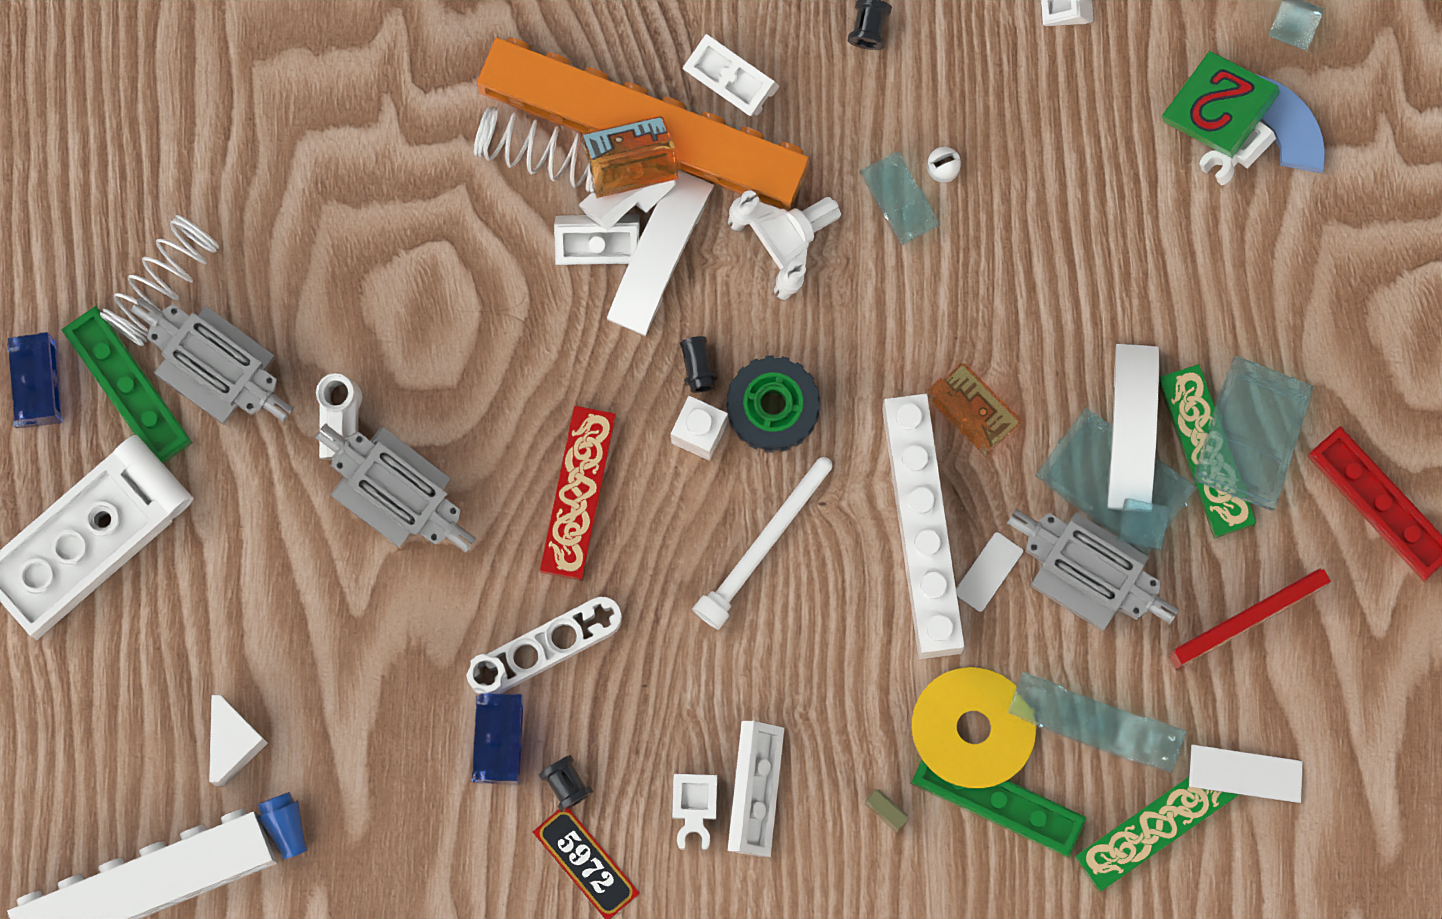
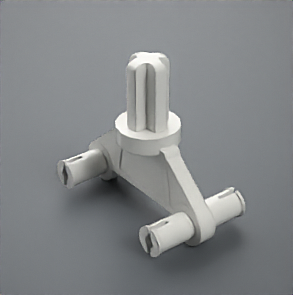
[728,190,841,300]

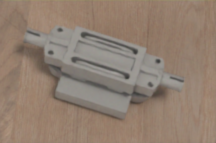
[131,297,294,425]
[315,423,476,552]
[1007,508,1179,631]

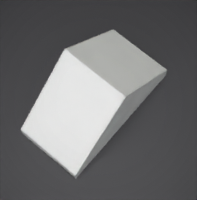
[209,695,268,786]

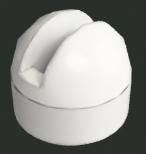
[927,147,961,182]

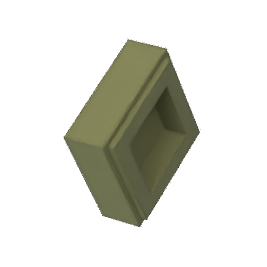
[865,789,909,833]

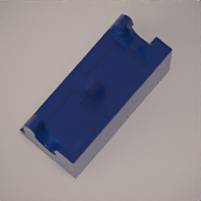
[7,332,62,429]
[472,693,524,785]

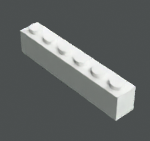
[882,394,964,659]
[7,809,277,919]

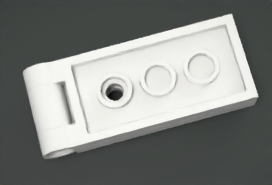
[0,435,193,640]

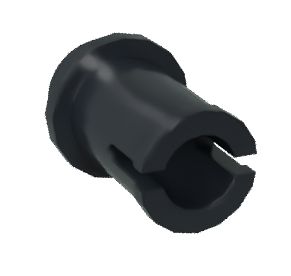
[679,336,718,393]

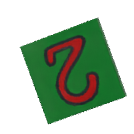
[1162,51,1280,159]

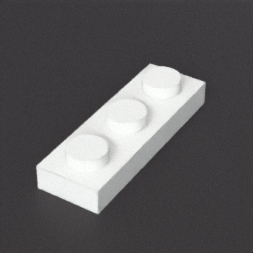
[728,721,784,857]

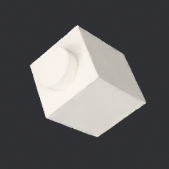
[671,396,728,461]

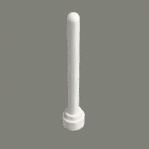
[692,457,832,630]

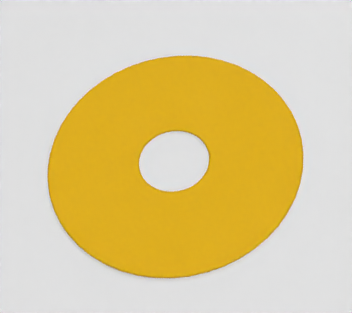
[912,667,1036,788]

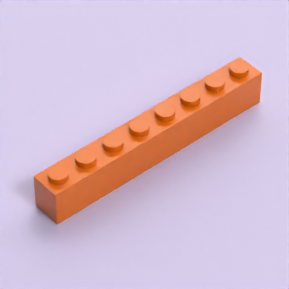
[477,37,809,211]

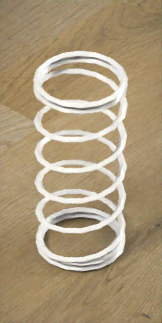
[473,105,609,193]
[100,215,219,346]

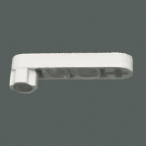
[466,597,622,697]

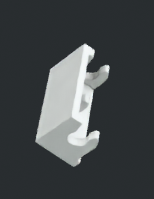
[682,34,780,117]

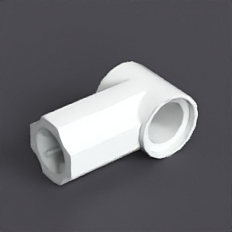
[316,373,363,460]

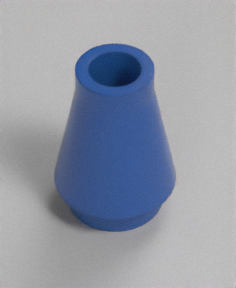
[257,792,308,860]

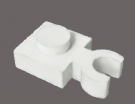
[1199,121,1276,185]
[672,774,717,850]

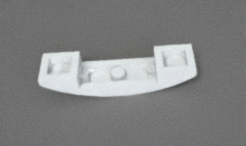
[607,169,715,337]
[1107,344,1159,512]

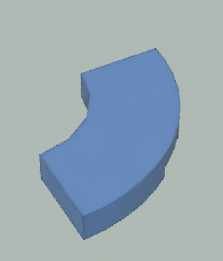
[1258,75,1325,173]

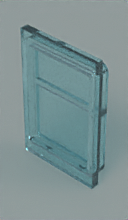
[1194,356,1314,511]
[1035,407,1197,555]

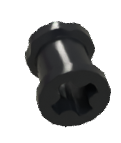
[848,0,892,50]
[539,755,594,812]

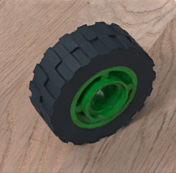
[726,355,820,453]

